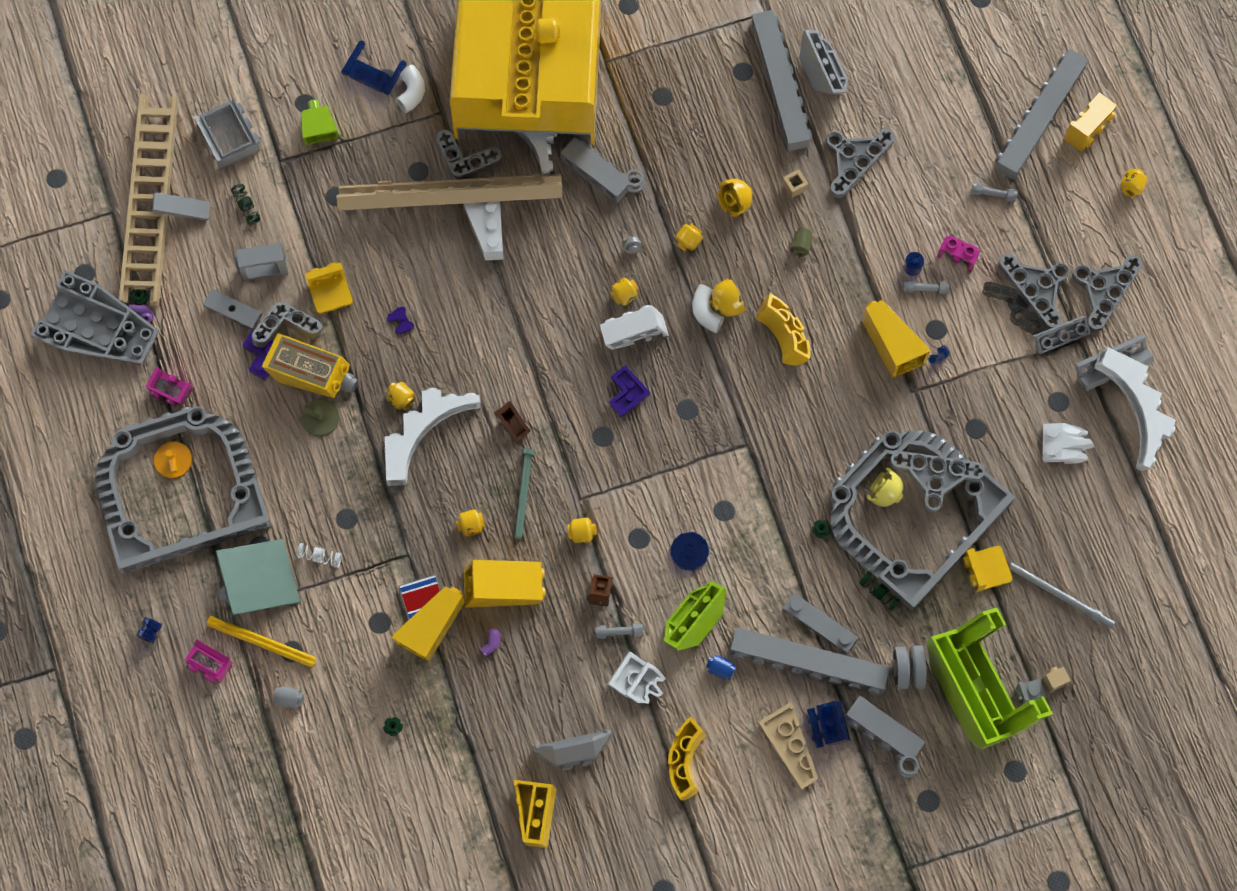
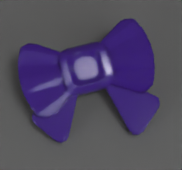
[387,307,414,334]

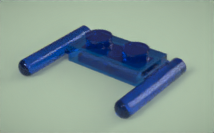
[341,40,407,95]

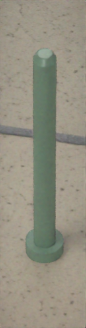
[515,449,535,540]

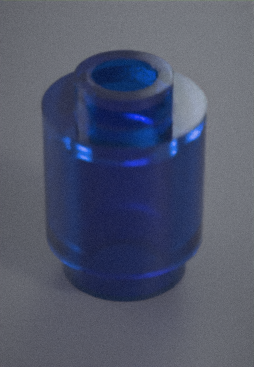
[903,252,924,276]

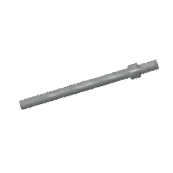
[1009,562,1115,628]

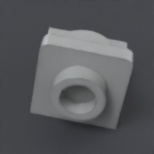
[1015,679,1046,705]

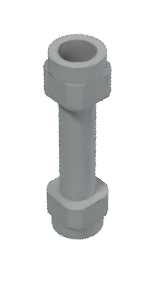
[971,183,1018,202]
[903,280,949,295]
[596,623,644,639]

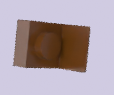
[494,401,531,443]
[588,574,613,607]

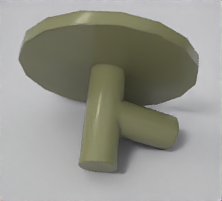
[301,399,339,436]

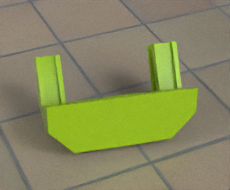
[927,607,1053,750]

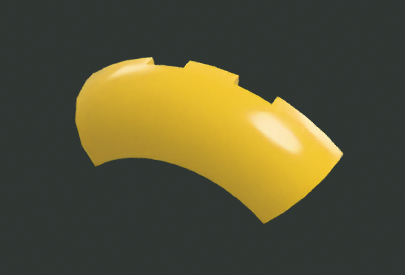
[756,293,810,366]
[668,716,707,801]

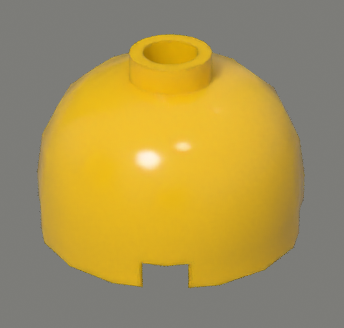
[717,178,752,217]
[710,278,745,317]

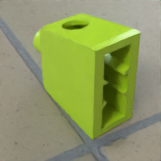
[302,99,339,146]

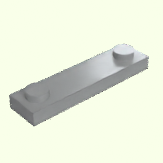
[782,593,858,655]

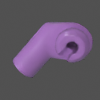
[129,305,154,323]
[480,628,501,657]

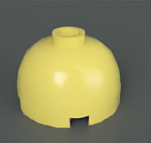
[867,468,903,507]

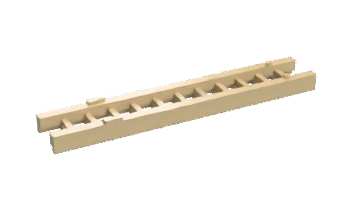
[119,94,178,307]
[337,173,563,210]

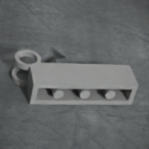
[560,137,644,204]
[845,696,925,778]

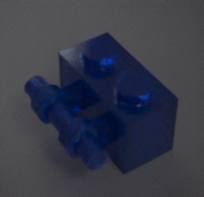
[807,701,851,749]

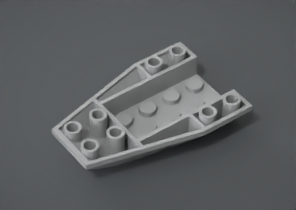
[30,270,159,364]

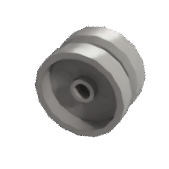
[892,645,926,690]

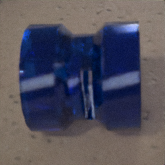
[136,617,162,644]

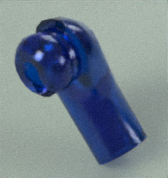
[928,345,950,364]

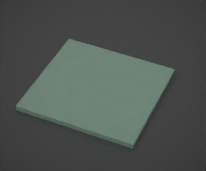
[216,539,300,616]

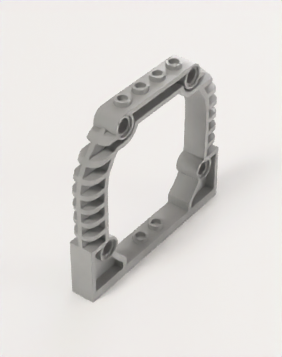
[95,406,271,574]
[830,430,1015,612]

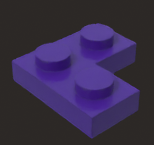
[242,330,273,381]
[609,365,650,418]

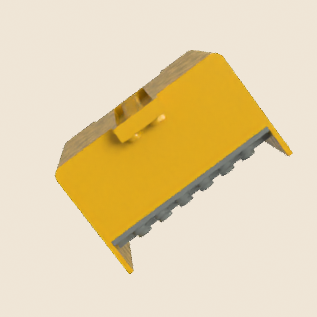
[450,0,601,145]

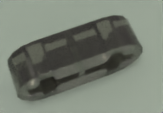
[982,282,1019,303]
[1010,306,1044,335]

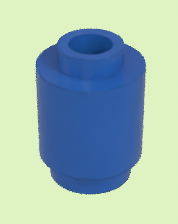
[706,655,736,680]

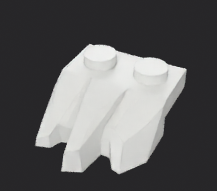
[1043,423,1095,464]
[607,651,666,704]

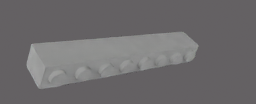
[751,10,812,152]
[995,49,1089,180]
[730,627,890,695]

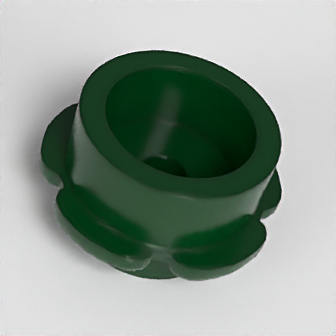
[130,289,149,305]
[812,520,831,538]
[383,717,403,736]

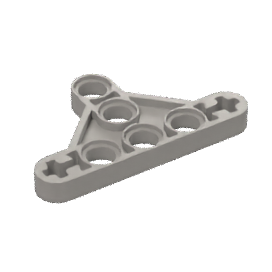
[826,129,895,198]
[999,254,1069,329]
[1073,255,1142,333]
[890,451,985,513]

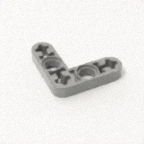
[436,130,502,180]
[252,302,322,347]

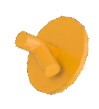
[154,441,192,478]

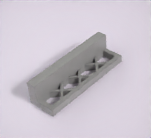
[1076,334,1154,391]

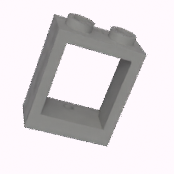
[234,242,288,281]

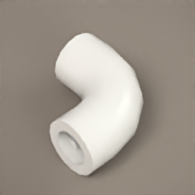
[396,65,425,114]
[692,284,724,333]

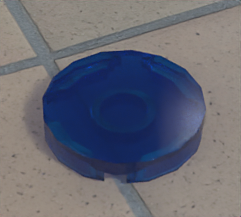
[671,532,709,571]

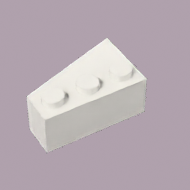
[463,201,504,261]
[600,305,669,350]

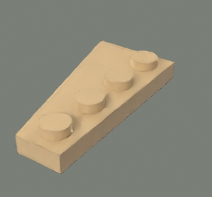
[758,701,818,790]

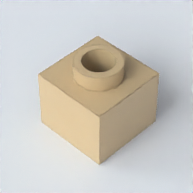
[782,169,808,198]
[1043,666,1071,693]

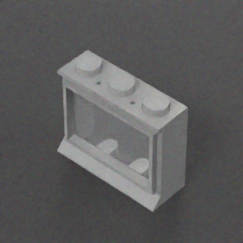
[194,98,261,169]

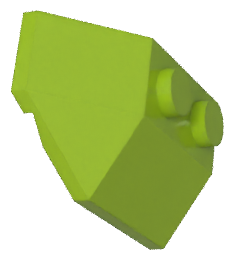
[664,581,727,650]

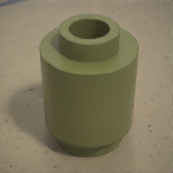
[791,228,813,257]

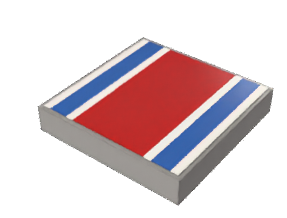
[399,574,441,620]

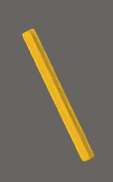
[207,616,316,668]

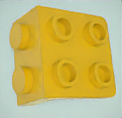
[305,262,353,314]
[963,546,1012,592]

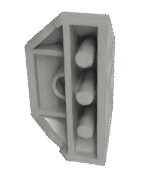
[799,30,848,94]
[532,729,611,770]

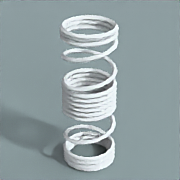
[297,543,342,568]

